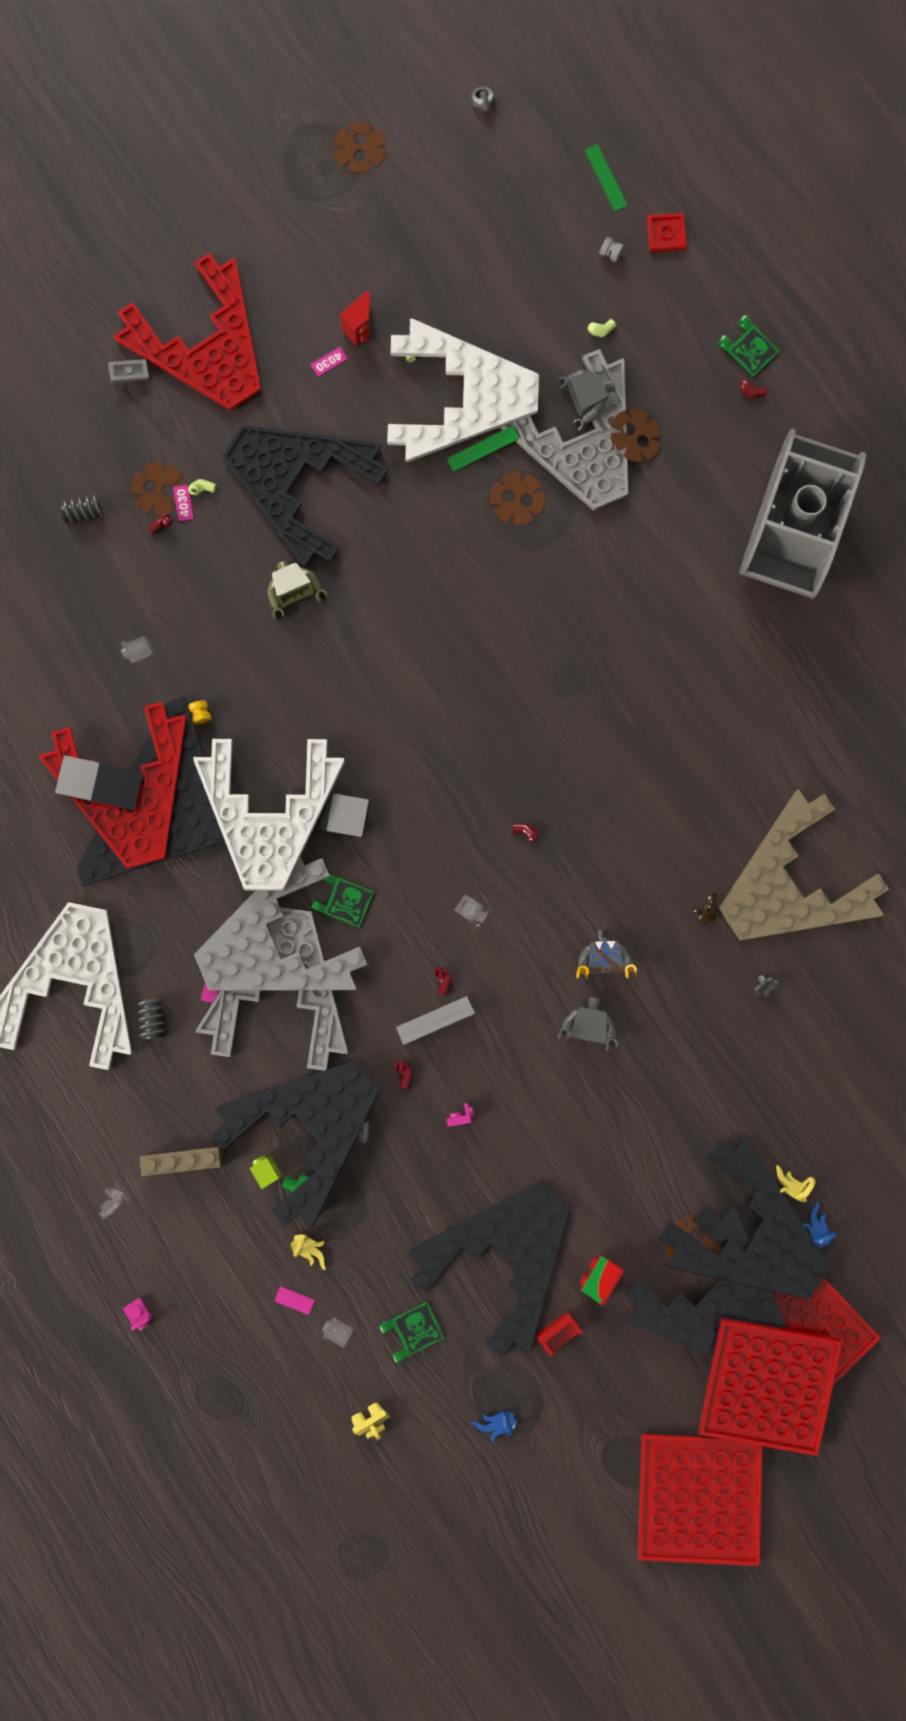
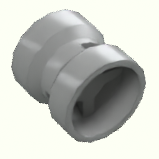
[599,237,624,262]

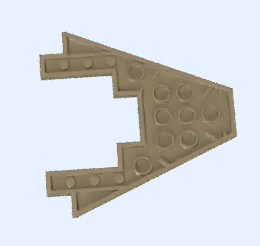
[718,789,889,941]

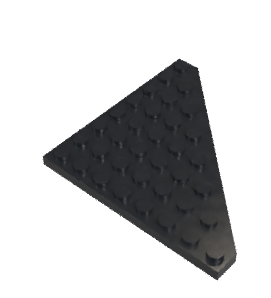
[76,697,225,887]

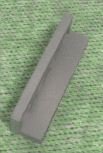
[396,996,475,1045]

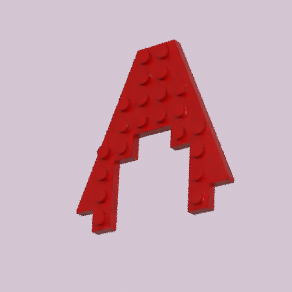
[113,253,261,411]
[39,701,186,869]

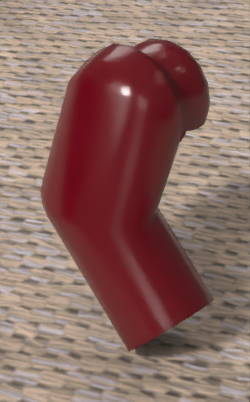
[740,379,766,398]
[147,514,173,535]
[512,823,539,842]
[434,967,452,996]
[395,1061,413,1090]

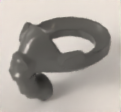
[471,86,496,112]

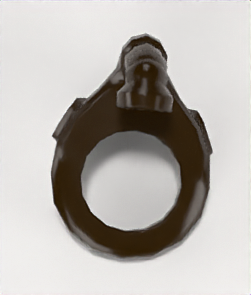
[693,892,717,924]

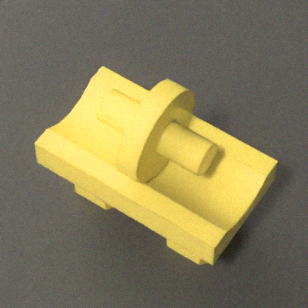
[352,1402,390,1440]

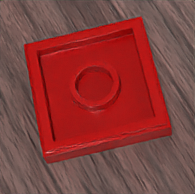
[647,213,687,253]

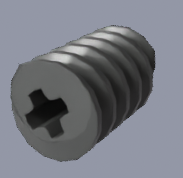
[61,494,103,524]
[138,999,165,1039]

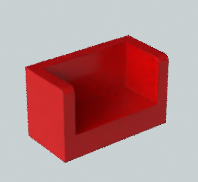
[536,1311,583,1358]

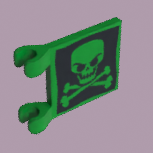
[718,315,779,377]
[312,874,373,927]
[379,1301,444,1362]

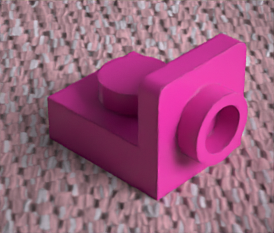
[447,1103,474,1127]
[122,1297,153,1331]

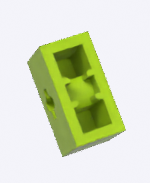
[250,1155,282,1189]

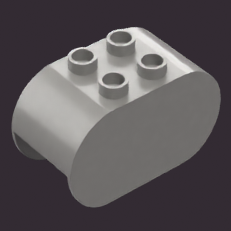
[740,428,866,599]

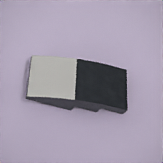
[55,756,143,811]
[292,788,370,838]

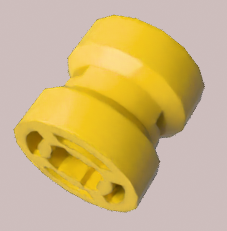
[188,700,212,725]

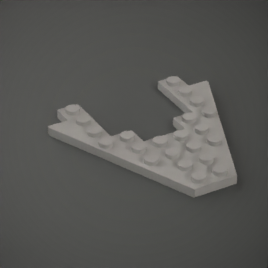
[499,349,628,511]
[194,856,367,991]
[196,907,348,1071]

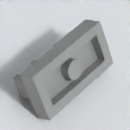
[108,359,149,383]

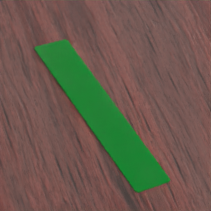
[585,144,627,211]
[447,426,519,471]

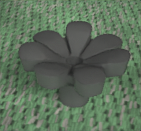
[755,975,780,997]

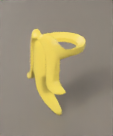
[776,1165,815,1202]
[291,1234,325,1270]

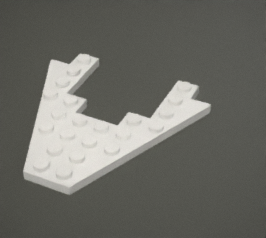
[387,319,539,462]
[194,739,345,891]
[0,902,132,1070]

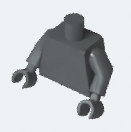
[559,369,615,431]
[557,997,618,1051]

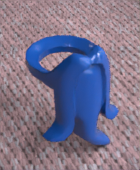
[803,1202,837,1249]
[471,1411,517,1442]

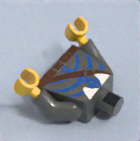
[576,930,637,979]

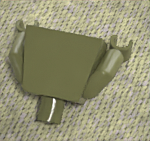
[267,561,327,620]

